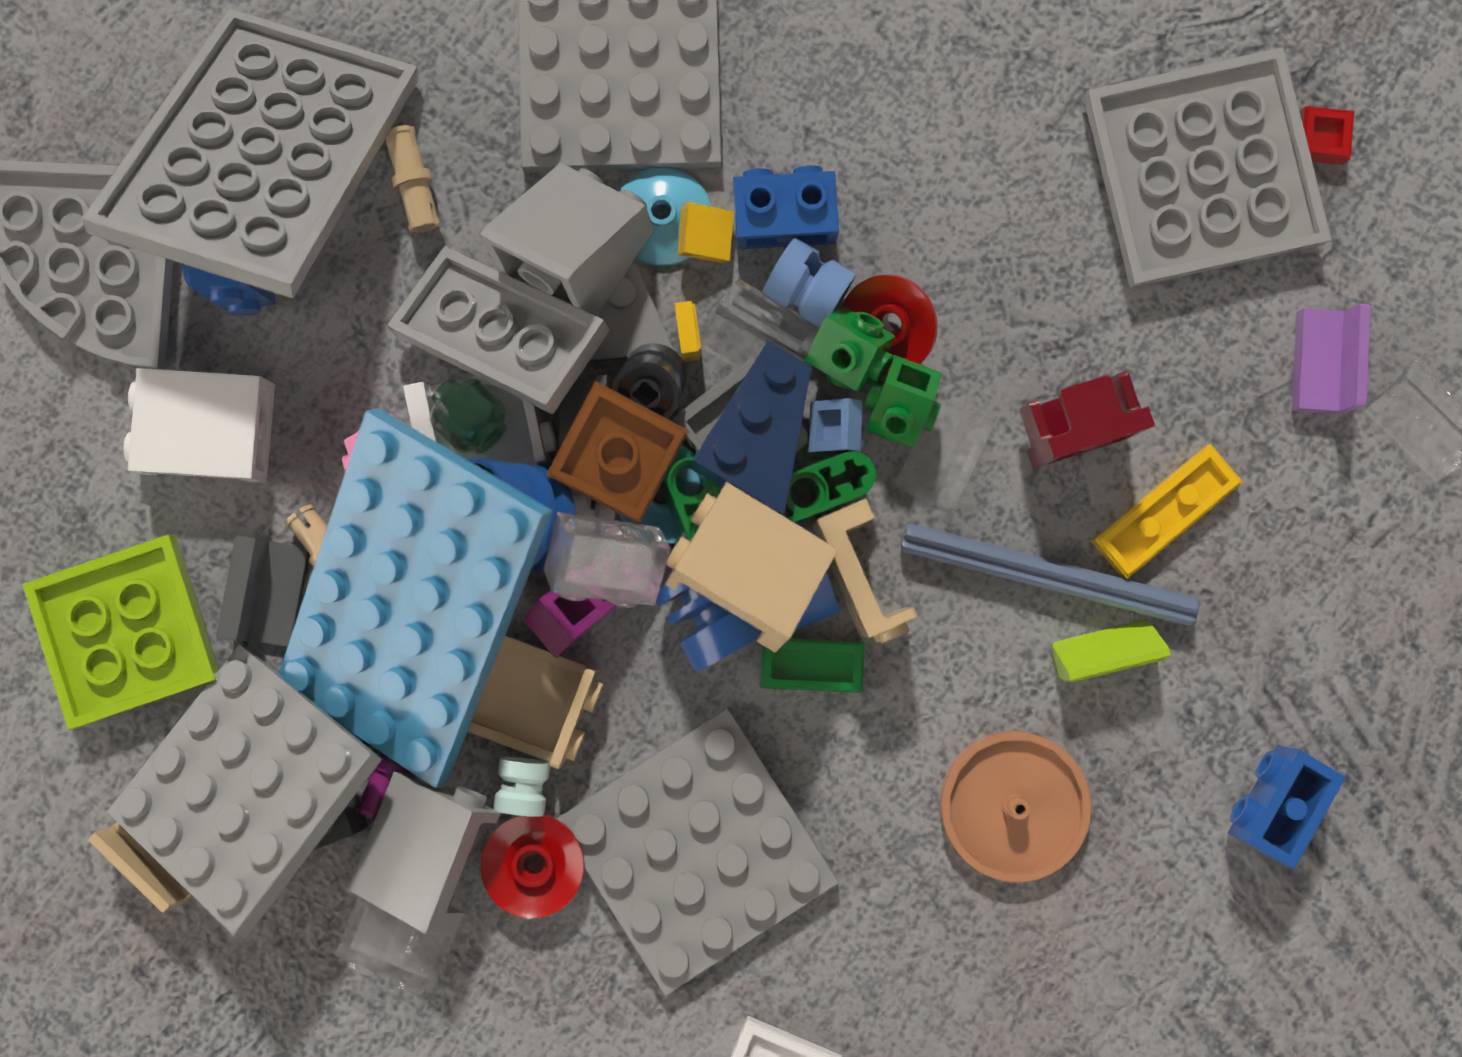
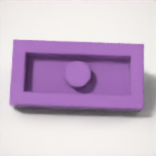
[1292,304,1371,414]

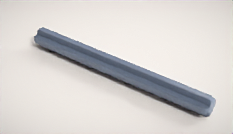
[901,524,1200,626]

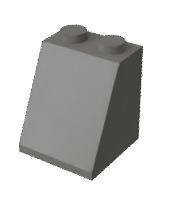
[480,163,654,316]

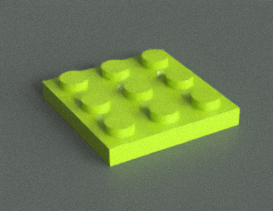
[22,534,219,730]

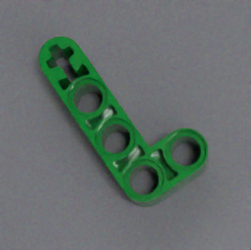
[661,451,876,541]

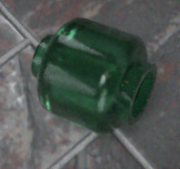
[430,377,507,454]

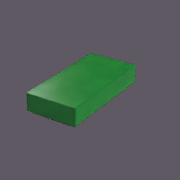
[760,638,865,693]

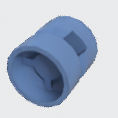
[762,237,857,329]

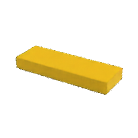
[1091,444,1243,579]

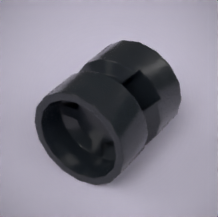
[612,343,687,419]

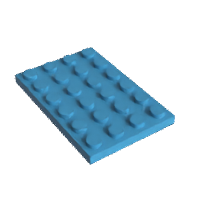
[279,408,553,788]

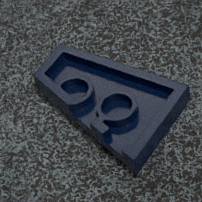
[689,341,812,516]

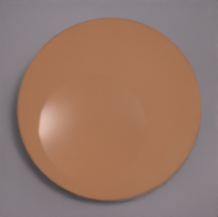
[939,731,1091,882]

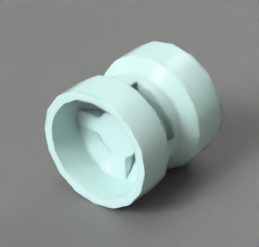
[493,757,550,817]

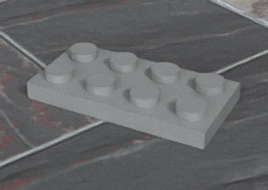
[387,246,610,414]

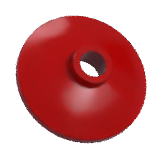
[842,274,938,375]
[480,814,584,919]

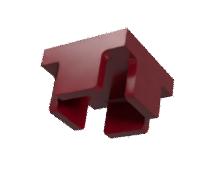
[1019,371,1155,470]

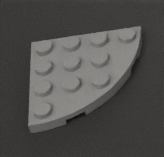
[0,160,173,370]

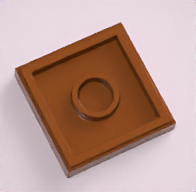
[546,381,689,524]

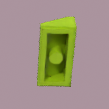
[1051,620,1171,682]

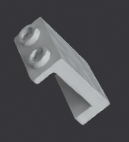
[348,772,501,934]

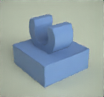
[808,398,866,454]

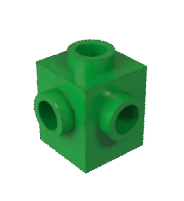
[805,306,896,391]
[863,355,942,448]

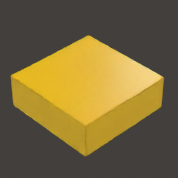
[677,202,734,263]
[674,301,702,362]

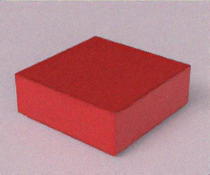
[1300,106,1355,165]

